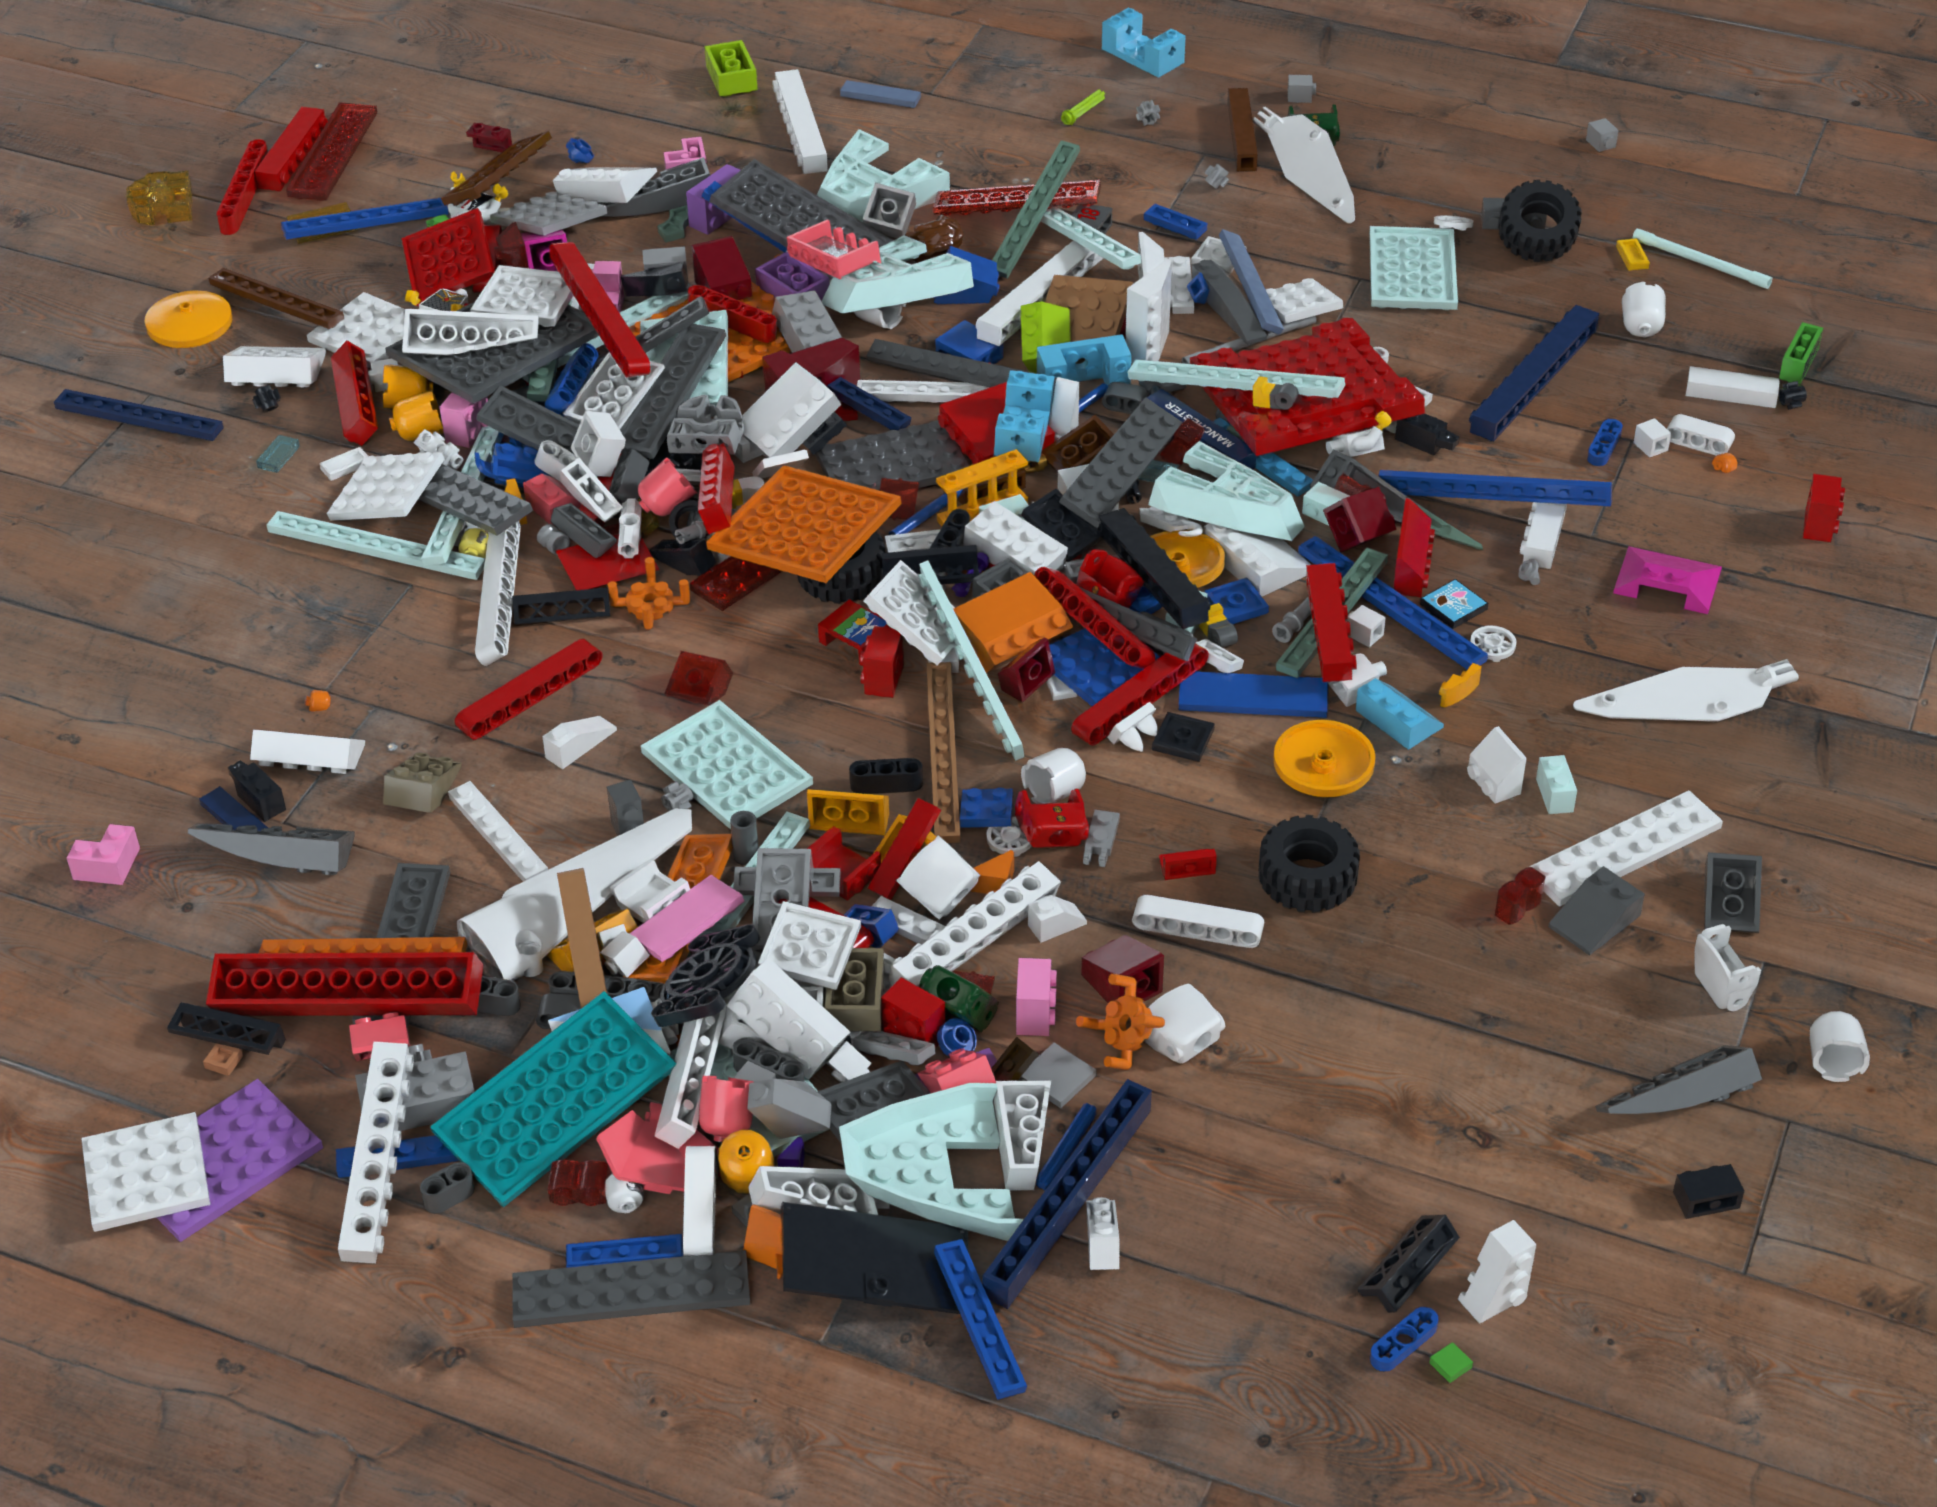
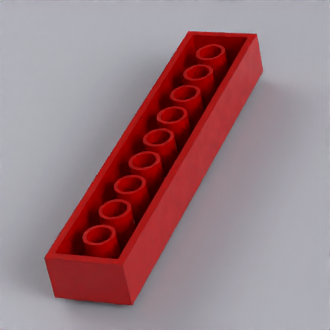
[206,952,484,1016]

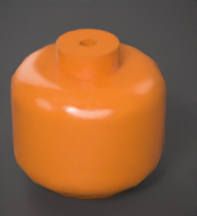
[1712,453,1738,473]
[305,690,331,712]

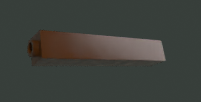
[1227,88,1258,172]

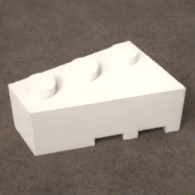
[1458,1220,1536,1324]

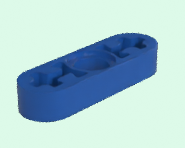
[1587,419,1623,466]
[1370,1307,1439,1372]

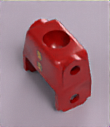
[1076,549,1144,608]
[1015,789,1089,848]

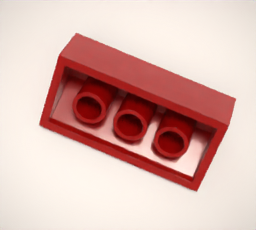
[1393,498,1435,597]

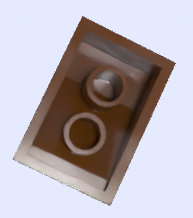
[1041,415,1114,473]

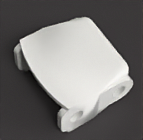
[896,835,980,920]
[1695,924,1761,1011]
[1143,983,1225,1064]

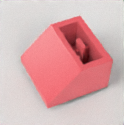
[918,1048,996,1093]

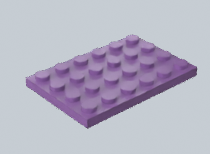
[156,1079,323,1242]

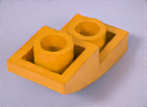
[1439,663,1482,708]

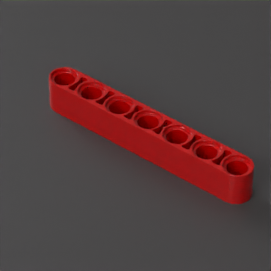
[216,139,268,235]
[1034,567,1155,669]
[454,639,603,740]
[1071,643,1209,746]

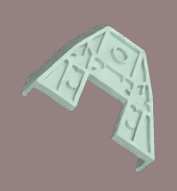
[817,129,950,222]
[821,235,974,313]
[1148,441,1305,541]
[839,1083,1023,1241]

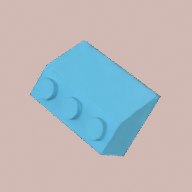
[1356,678,1444,750]

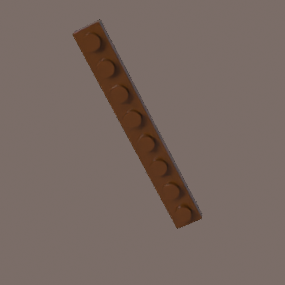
[208,268,345,329]

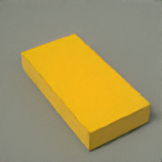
[1616,238,1650,271]

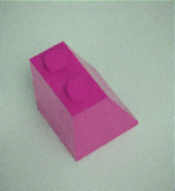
[518,229,567,272]

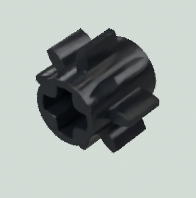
[1778,381,1807,410]
[252,385,281,412]

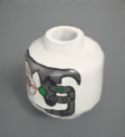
[604,1173,644,1213]

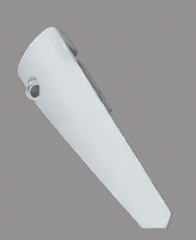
[457,808,692,981]

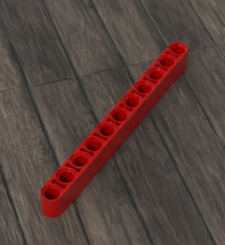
[550,242,650,378]

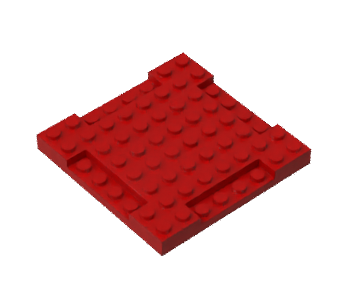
[1190,318,1425,456]

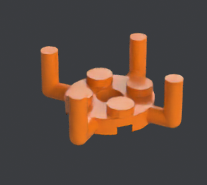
[607,557,690,630]
[1076,973,1165,1070]

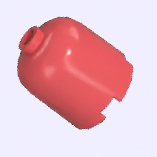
[638,457,697,517]
[699,1075,755,1142]

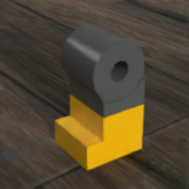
[1252,376,1299,409]
[1199,603,1238,648]

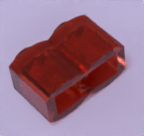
[1495,867,1546,925]
[547,1160,611,1206]

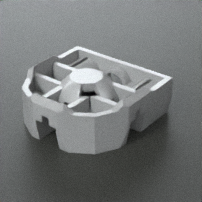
[667,395,745,454]

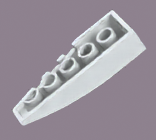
[402,309,539,356]

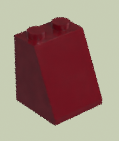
[692,236,752,300]
[791,338,860,387]
[762,350,826,392]
[1323,487,1397,553]
[1081,935,1164,1003]

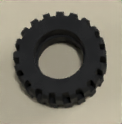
[1498,180,1582,262]
[797,531,885,604]
[1258,815,1360,913]

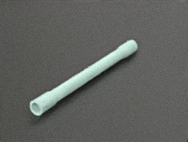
[1632,228,1773,289]

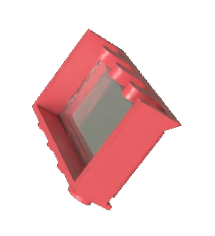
[787,220,881,279]

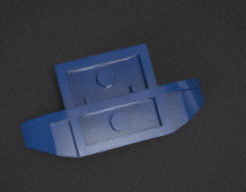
[475,443,553,488]

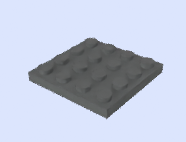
[818,1061,931,1144]

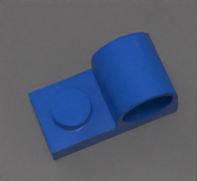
[844,904,899,948]

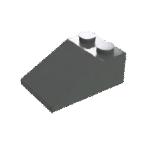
[1704,852,1762,933]
[1548,866,1645,956]

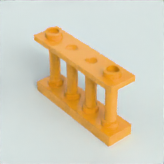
[936,449,1028,527]

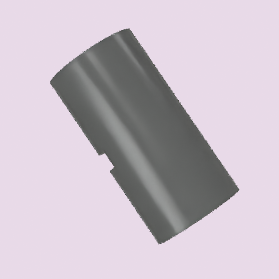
[730,811,759,865]

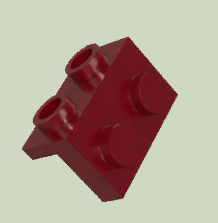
[466,123,512,152]

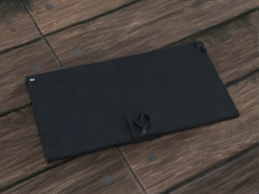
[780,1202,969,1314]

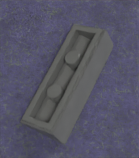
[551,503,617,558]

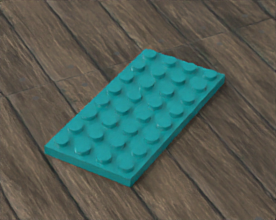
[430,991,677,1208]

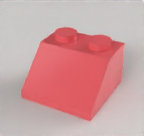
[523,474,581,525]
[349,1012,410,1061]

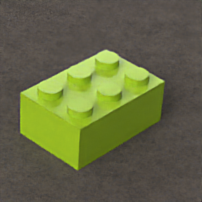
[704,40,758,96]

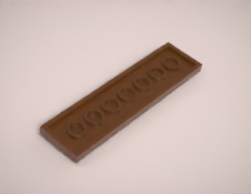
[441,131,552,206]

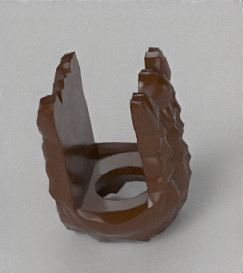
[905,215,964,263]

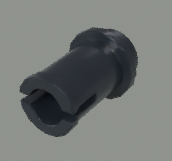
[1126,479,1142,504]

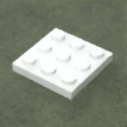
[1266,278,1343,324]
[758,901,861,990]

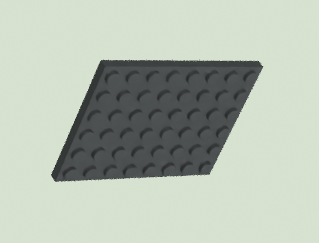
[385,302,599,404]

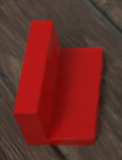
[1159,849,1217,880]

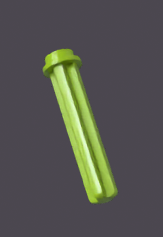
[1061,89,1105,125]

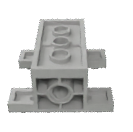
[733,848,841,953]

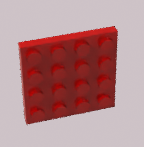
[401,208,494,298]

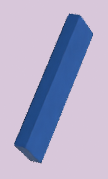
[566,1234,684,1268]

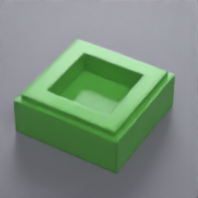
[1429,1342,1473,1383]

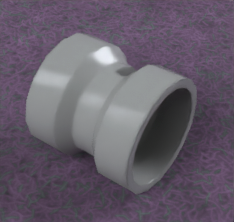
[537,524,570,555]

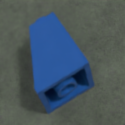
[934,246,1000,304]

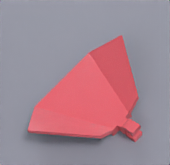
[596,1102,720,1194]

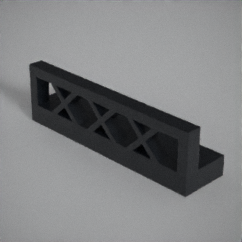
[882,545,979,585]
[512,588,611,625]
[167,1002,286,1055]
[1357,1214,1460,1313]

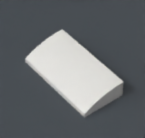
[1686,366,1779,408]

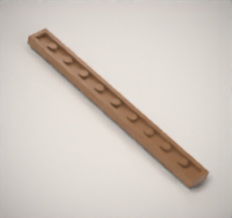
[926,662,960,843]

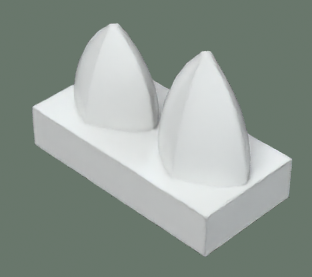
[1108,702,1158,752]

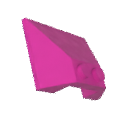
[1613,546,1722,614]

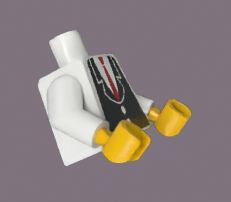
[448,171,508,224]
[1326,411,1392,457]

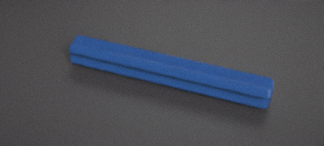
[1036,1103,1097,1190]

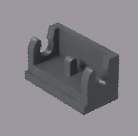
[973,558,1024,598]

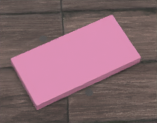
[630,875,744,962]

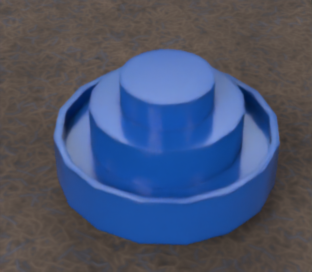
[566,138,594,163]
[937,1018,977,1057]

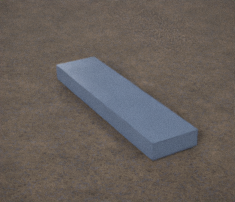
[840,80,921,108]

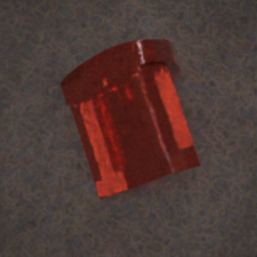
[1334,473,1373,496]

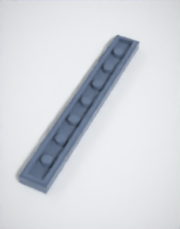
[1219,229,1284,335]

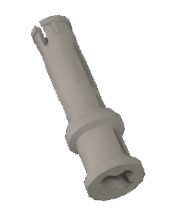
[1272,597,1311,643]

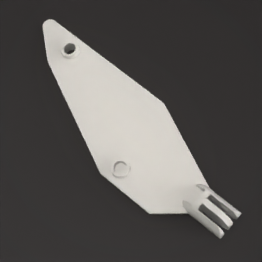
[1253,107,1355,224]
[1573,659,1799,721]

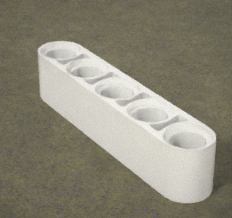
[1132,895,1264,948]

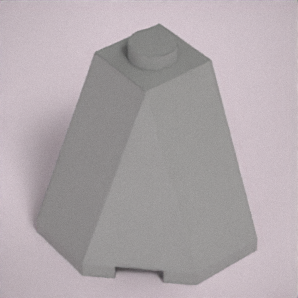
[747,1078,831,1139]

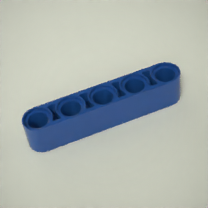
[545,343,598,415]

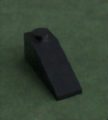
[621,262,688,297]
[649,539,717,577]

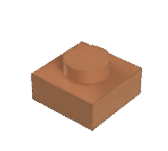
[203,1043,243,1076]

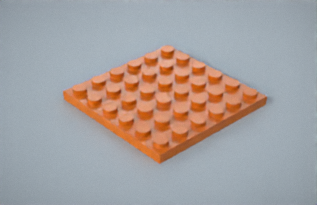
[706,465,901,583]

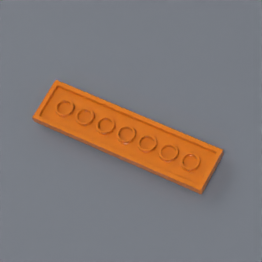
[623,834,733,984]
[258,937,468,953]

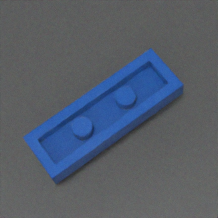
[1144,204,1208,240]

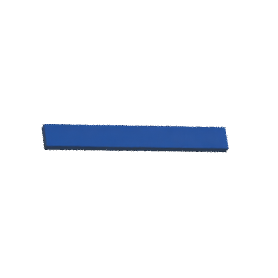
[281,198,449,239]

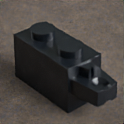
[1395,413,1459,456]
[228,760,286,822]

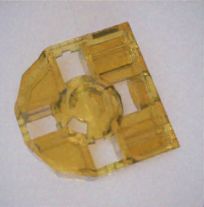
[126,170,193,225]

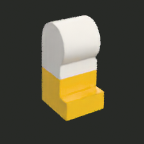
[732,476,764,509]

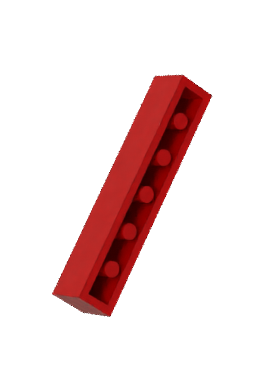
[255,106,328,191]
[331,340,378,446]
[698,443,734,534]
[1306,563,1357,682]

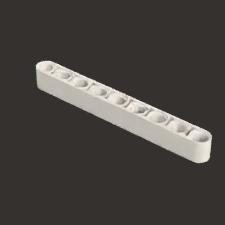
[475,521,521,666]

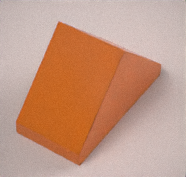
[970,850,1014,894]

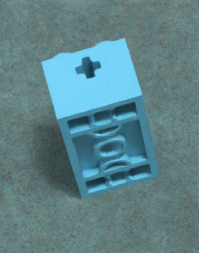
[1102,8,1186,78]
[1037,334,1132,385]
[994,370,1055,462]

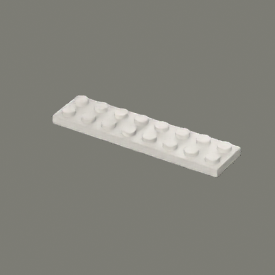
[1526,790,1723,907]

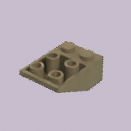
[383,752,462,813]

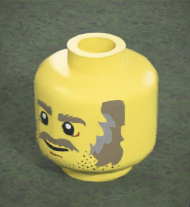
[458,528,489,558]

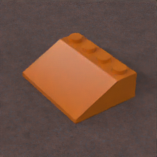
[953,572,1073,674]

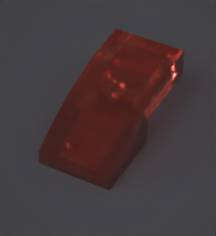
[1160,418,1205,469]

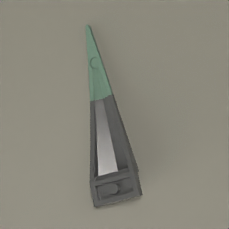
[1310,449,1484,550]

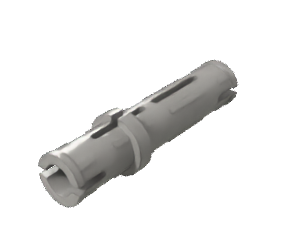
[675,509,737,544]

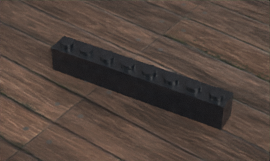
[1099,508,1210,629]

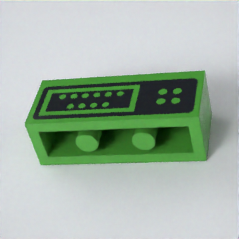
[1779,322,1823,385]

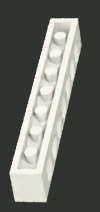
[887,861,1061,987]
[338,1041,414,1264]

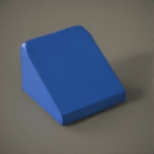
[1187,272,1210,304]

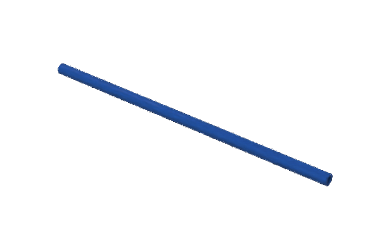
[889,383,1108,535]

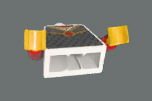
[405,288,469,311]

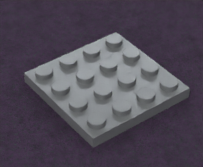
[490,192,607,236]

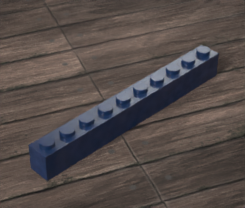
[1469,305,1599,442]
[982,1079,1152,1309]

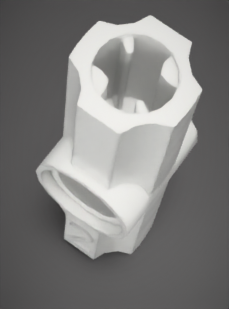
[618,498,642,558]

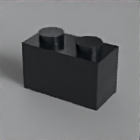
[1673,1164,1745,1219]

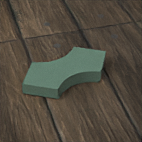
[657,205,689,243]

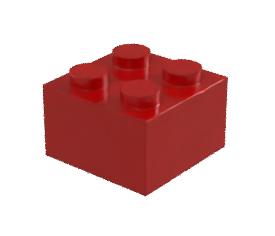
[1803,473,1845,543]
[860,626,904,698]
[881,977,945,1048]

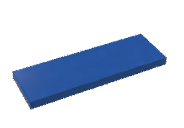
[1178,671,1328,718]

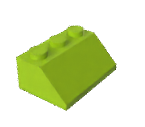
[1021,301,1071,373]

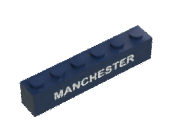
[1142,389,1256,470]

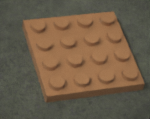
[1045,275,1134,342]

